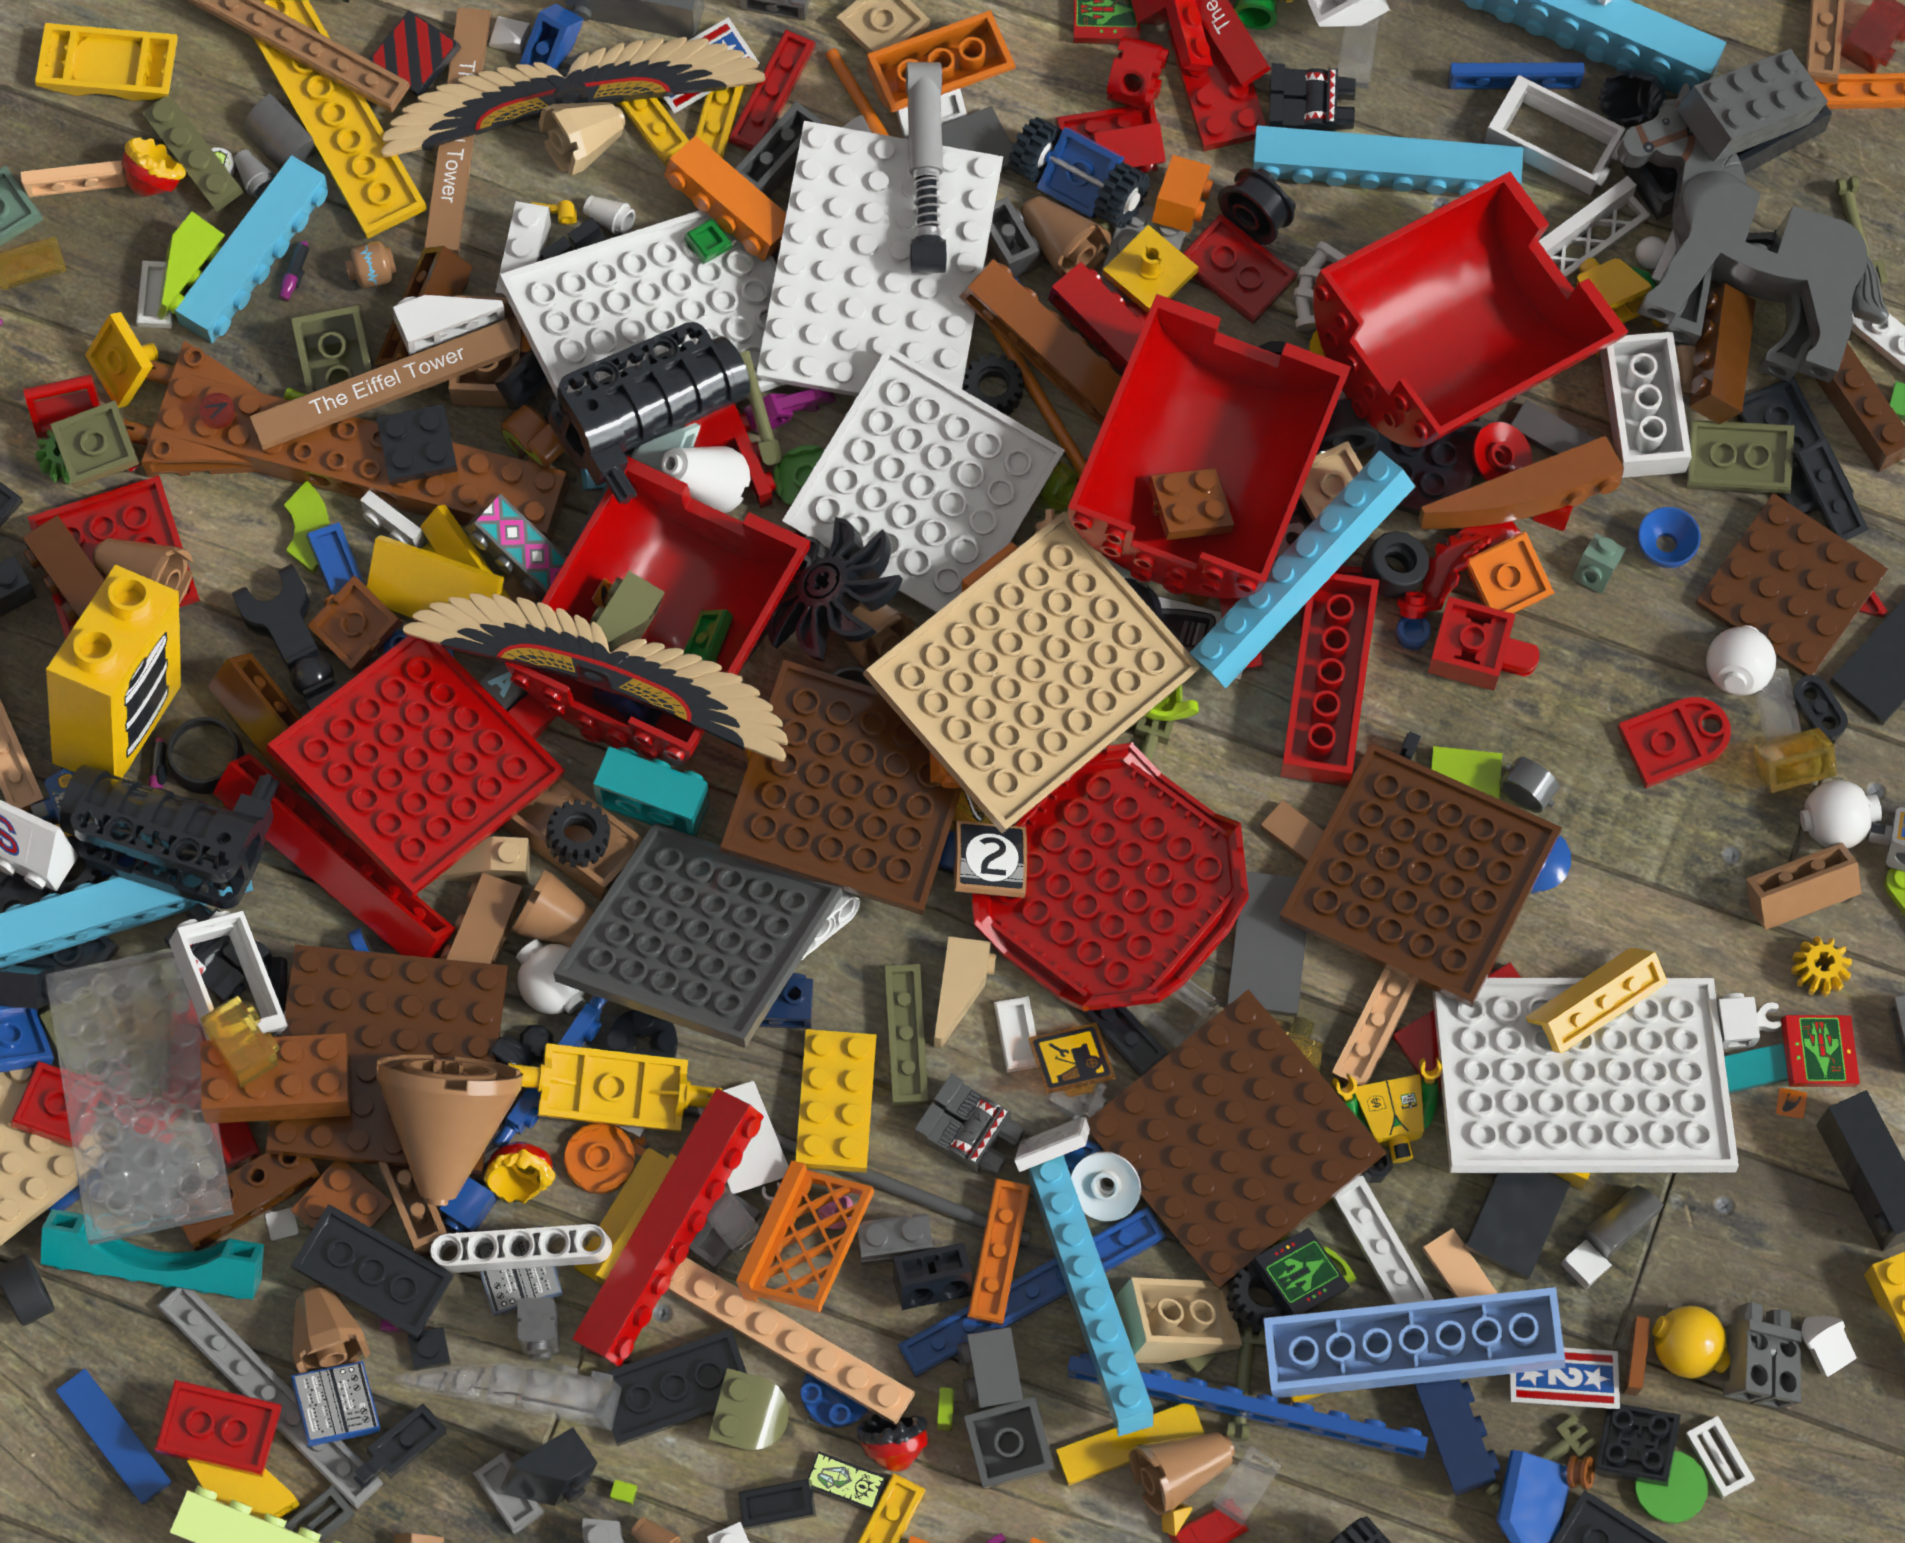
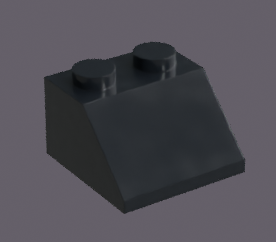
[501,1427,597,1506]

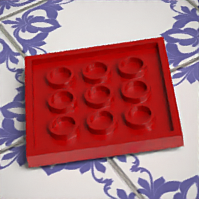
[27,475,200,639]

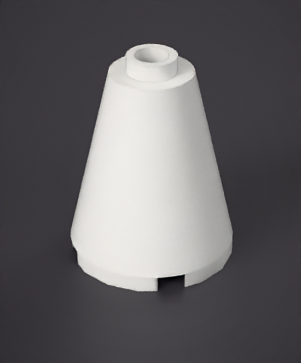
[660,446,750,513]

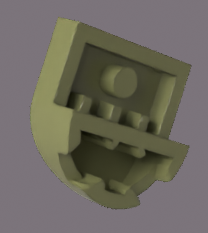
[708,1368,789,1451]

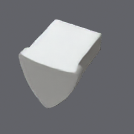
[1801,1316,1857,1377]

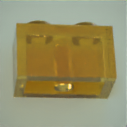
[1753,728,1837,793]
[200,995,280,1088]

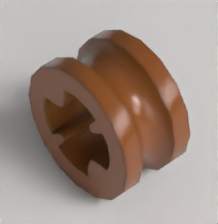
[1567,1455,1595,1489]

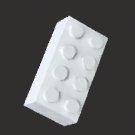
[1600,332,1692,478]

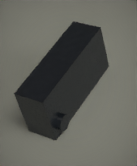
[1816,1090,1905,1252]

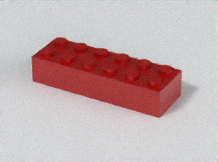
[1280,573,1379,787]

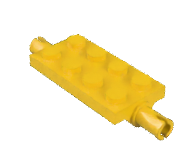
[508,1043,722,1132]

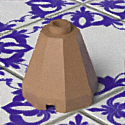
[292,1285,371,1374]

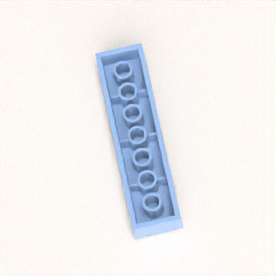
[1264,1287,1565,1398]

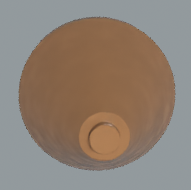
[376,1054,523,1206]

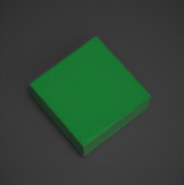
[684,218,732,264]

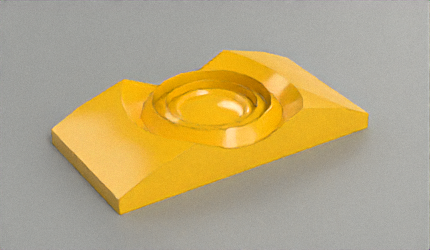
[35,23,178,101]

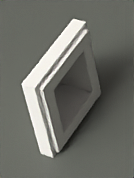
[489,16,530,54]

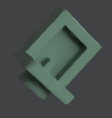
[1572,533,1626,593]

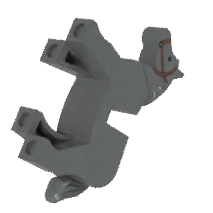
[1617,83,1889,383]

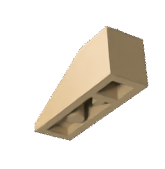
[435,836,531,884]
[934,936,996,1048]

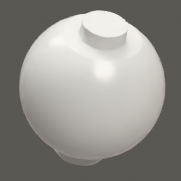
[1706,625,1776,696]
[1800,780,1882,849]
[516,939,585,1014]

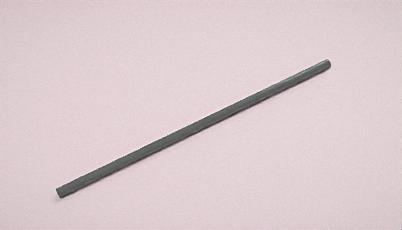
[684,1106,1032,1246]

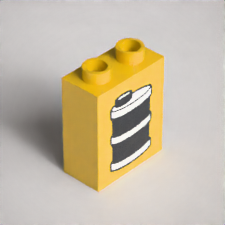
[46,565,181,778]

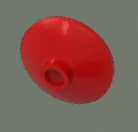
[1472,422,1533,481]

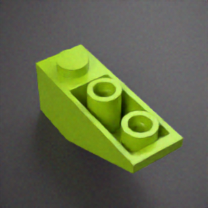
[157,211,225,320]

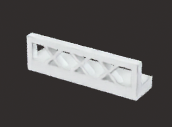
[1539,176,1650,279]

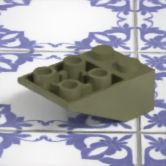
[589,571,665,652]

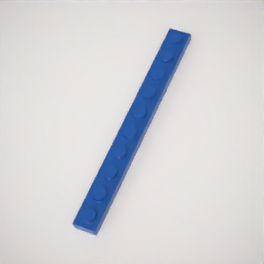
[1067,1353,1428,1459]

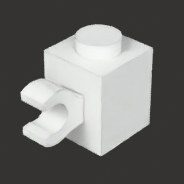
[1717,993,1781,1049]

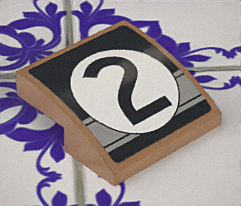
[953,821,1027,898]

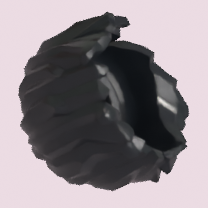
[1598,69,1666,128]

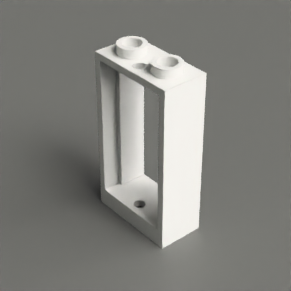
[1485,75,1625,195]
[169,911,288,1040]

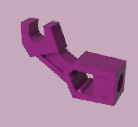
[744,389,836,432]

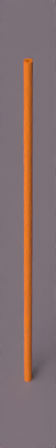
[825,48,1086,477]

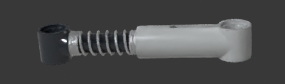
[906,62,947,273]

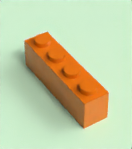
[664,135,787,262]

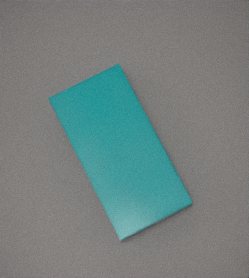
[1724,1043,1788,1094]

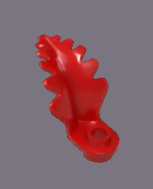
[1397,533,1492,619]

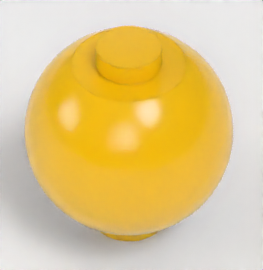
[1652,1306,1731,1379]

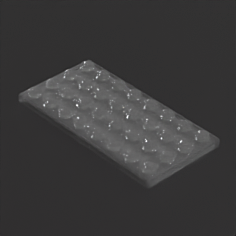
[45,948,234,1245]

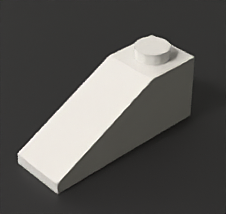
[393,295,505,355]

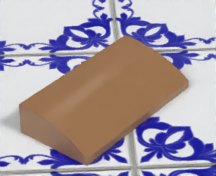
[502,778,644,901]

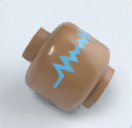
[345,241,397,289]

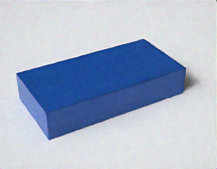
[306,522,365,595]

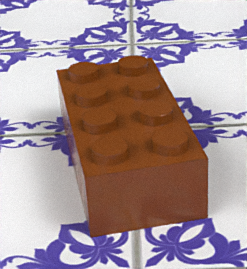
[200,1033,351,1124]

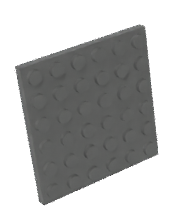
[554,823,843,1048]

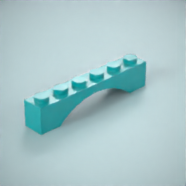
[40,1209,264,1300]

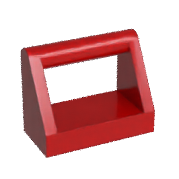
[23,374,101,439]

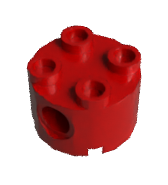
[1106,35,1170,110]

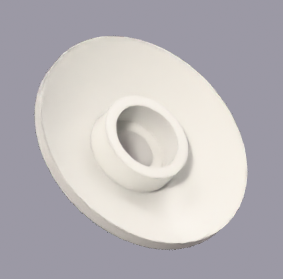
[1071,1152,1141,1221]

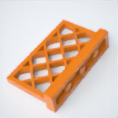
[736,1160,874,1313]

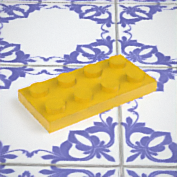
[795,1029,877,1173]

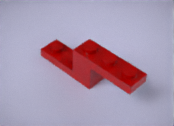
[1131,0,1213,71]
[682,404,776,509]

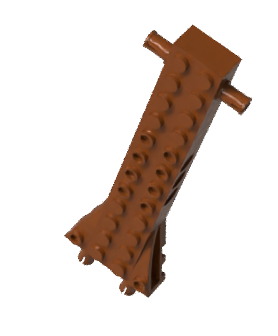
[123,340,569,559]

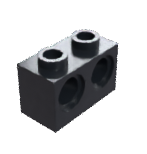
[893,1242,972,1310]

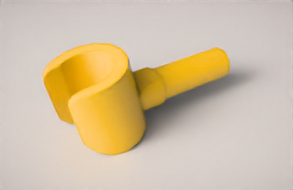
[531,200,577,225]

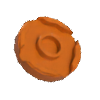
[564,1123,635,1194]

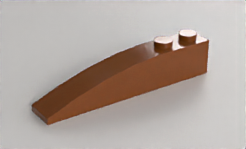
[1418,436,1624,529]

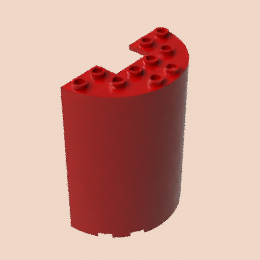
[1313,171,1629,447]
[1068,294,1351,599]
[505,456,810,765]

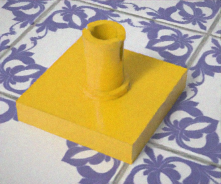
[1102,225,1198,313]
[85,312,159,408]

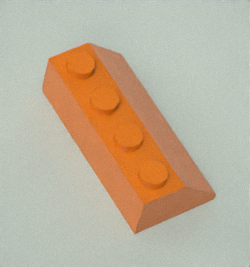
[867,10,1016,113]

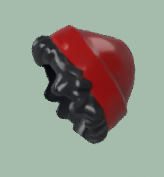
[857,1414,928,1472]

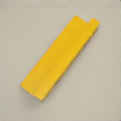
[1526,947,1668,1053]
[574,1148,677,1286]

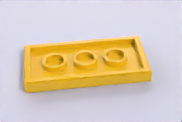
[367,535,504,618]

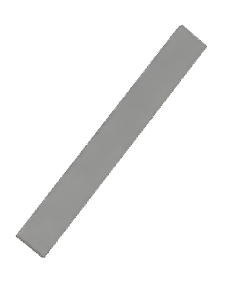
[157,1287,383,1510]

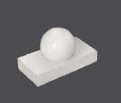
[1635,229,1677,286]

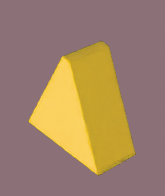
[1161,1503,1192,1536]

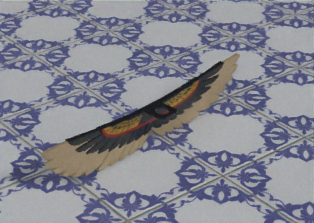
[381,37,765,157]
[403,593,788,762]

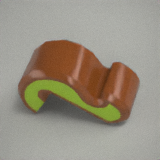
[500,405,566,468]

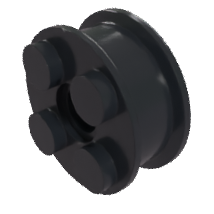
[1218,168,1296,245]

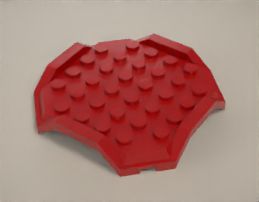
[972,743,1249,1011]

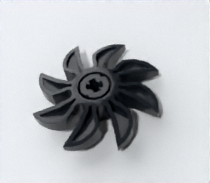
[768,517,903,662]

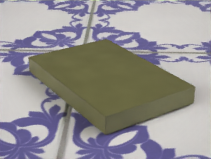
[1687,420,1795,494]

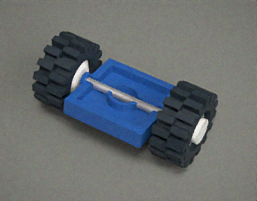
[1008,117,1150,229]

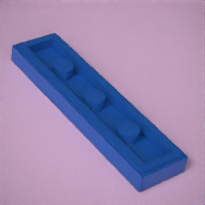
[1448,63,1584,89]
[55,1368,172,1505]

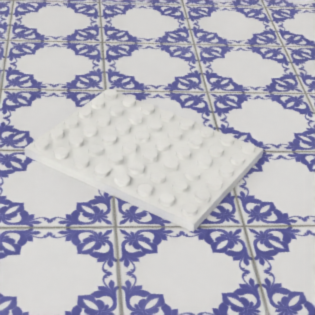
[756,121,1003,397]
[498,210,785,399]
[1432,978,1739,1173]

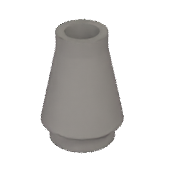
[233,150,275,199]

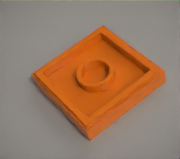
[1466,531,1554,613]

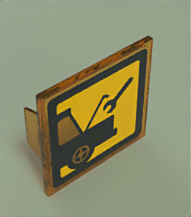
[1028,1022,1115,1098]

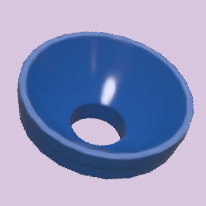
[1638,507,1701,568]

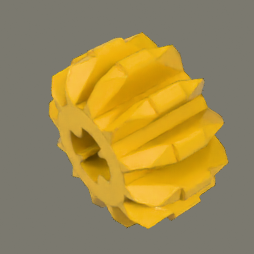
[1791,936,1852,997]

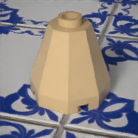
[539,102,625,175]

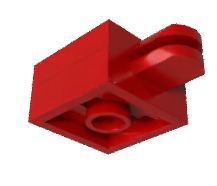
[1427,596,1540,691]

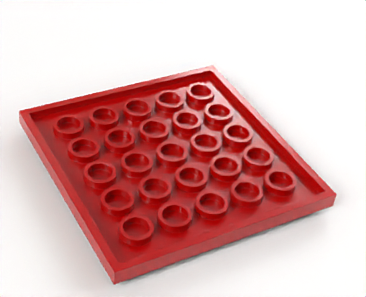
[266,636,565,899]

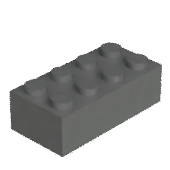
[1676,49,1828,162]

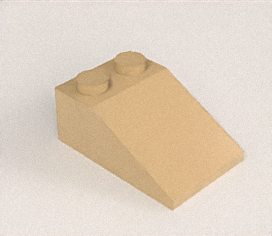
[1114,1277,1242,1364]

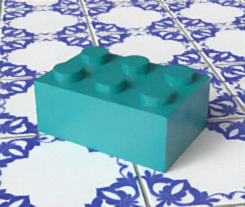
[593,747,710,837]

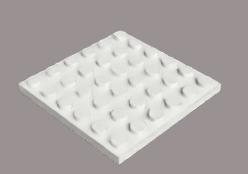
[782,346,1065,613]

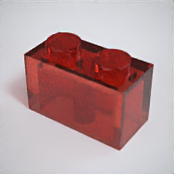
[1840,0,1905,73]

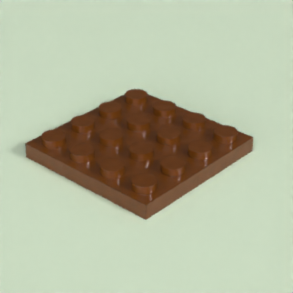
[1695,493,1888,676]

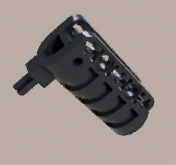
[548,322,750,505]
[60,764,280,909]

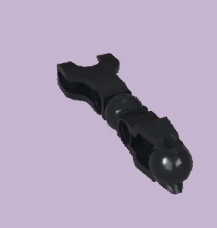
[232,564,339,711]

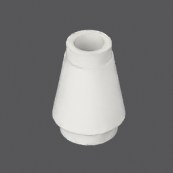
[583,195,636,235]

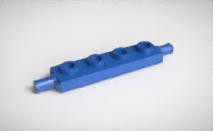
[492,996,607,1148]

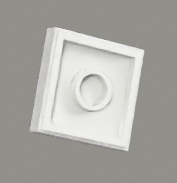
[1014,1116,1090,1172]

